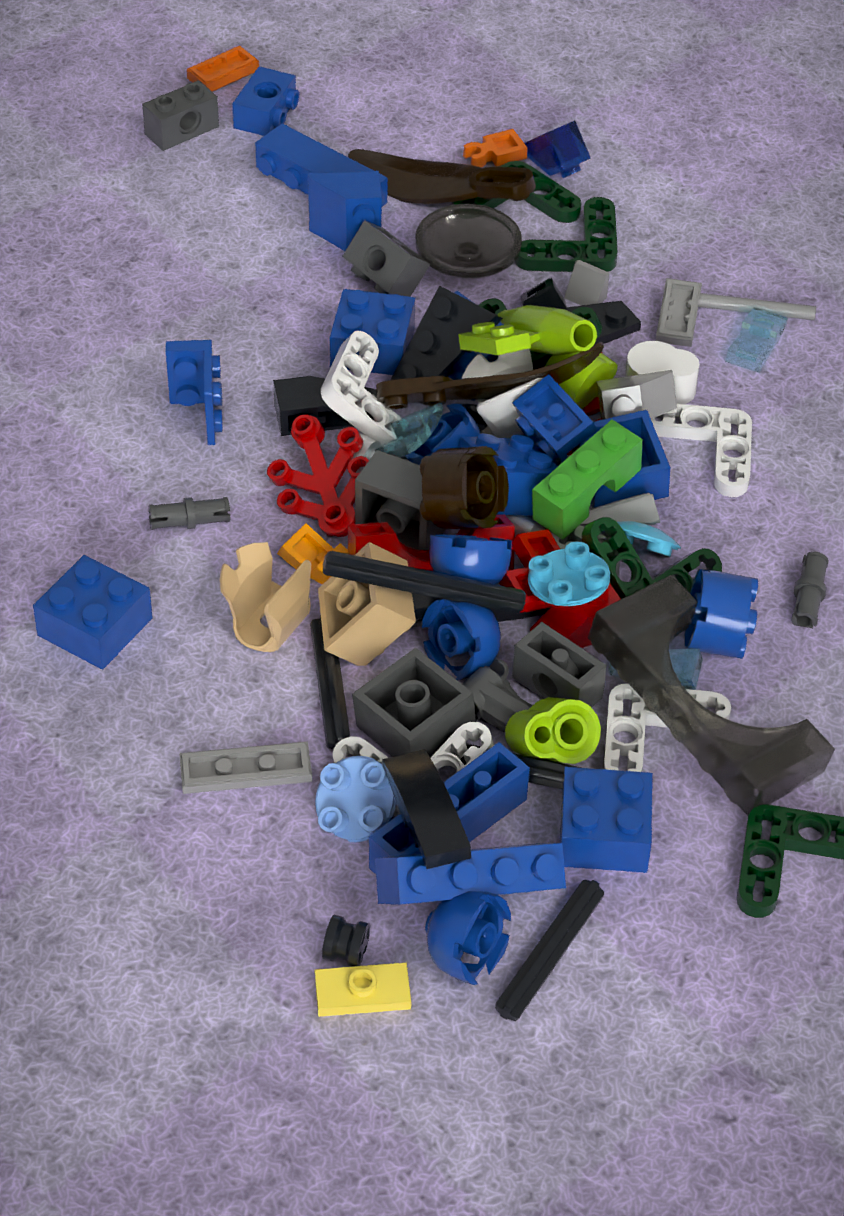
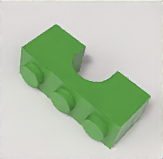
[532,419,642,540]

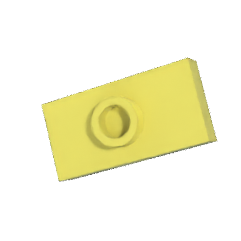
[315,962,411,1017]

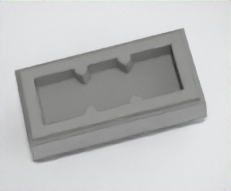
[655,278,702,347]

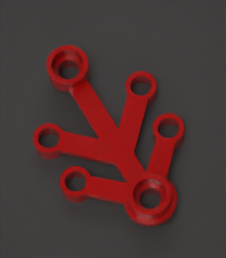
[267,414,369,537]

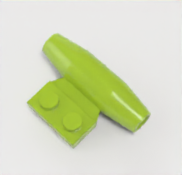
[458,305,597,355]

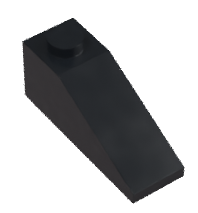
[273,376,393,436]

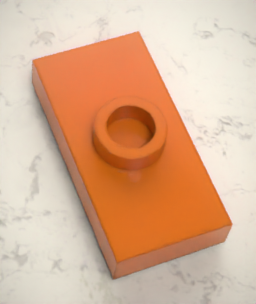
[187,46,259,92]

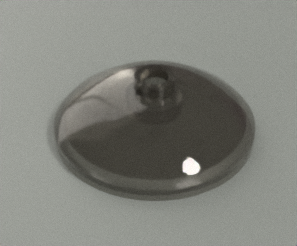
[415,204,522,279]

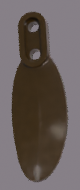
[348,149,536,204]
[376,341,604,410]

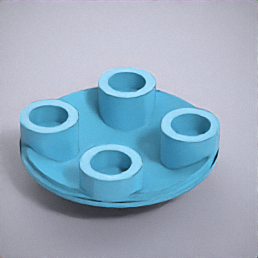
[617,521,681,557]
[528,542,611,606]

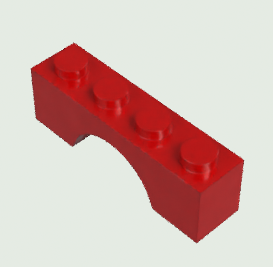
[348,514,515,571]

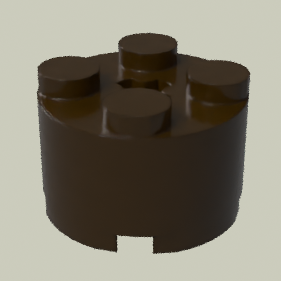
[420,446,509,529]

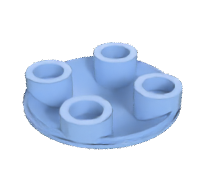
[315,756,397,842]

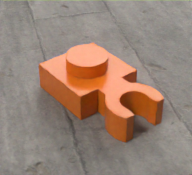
[463,129,528,168]

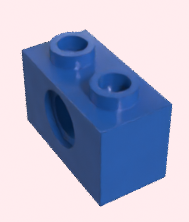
[232,66,300,136]

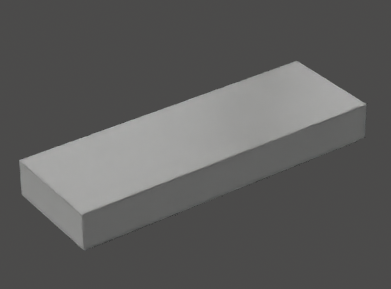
[179,741,312,794]

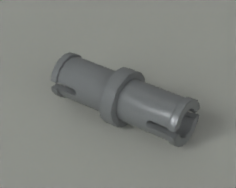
[148,497,230,530]
[791,552,829,629]

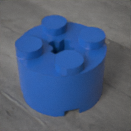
[684,569,758,659]

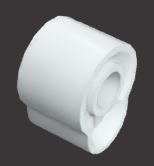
[625,341,700,404]

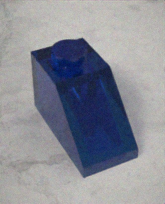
[524,120,591,178]

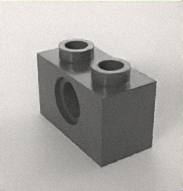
[142,80,219,151]
[342,220,431,297]
[512,622,607,708]

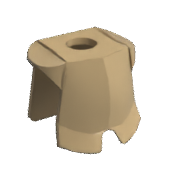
[220,542,311,652]

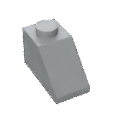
[596,370,677,420]

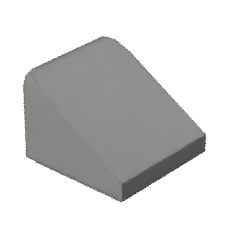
[564,260,609,305]

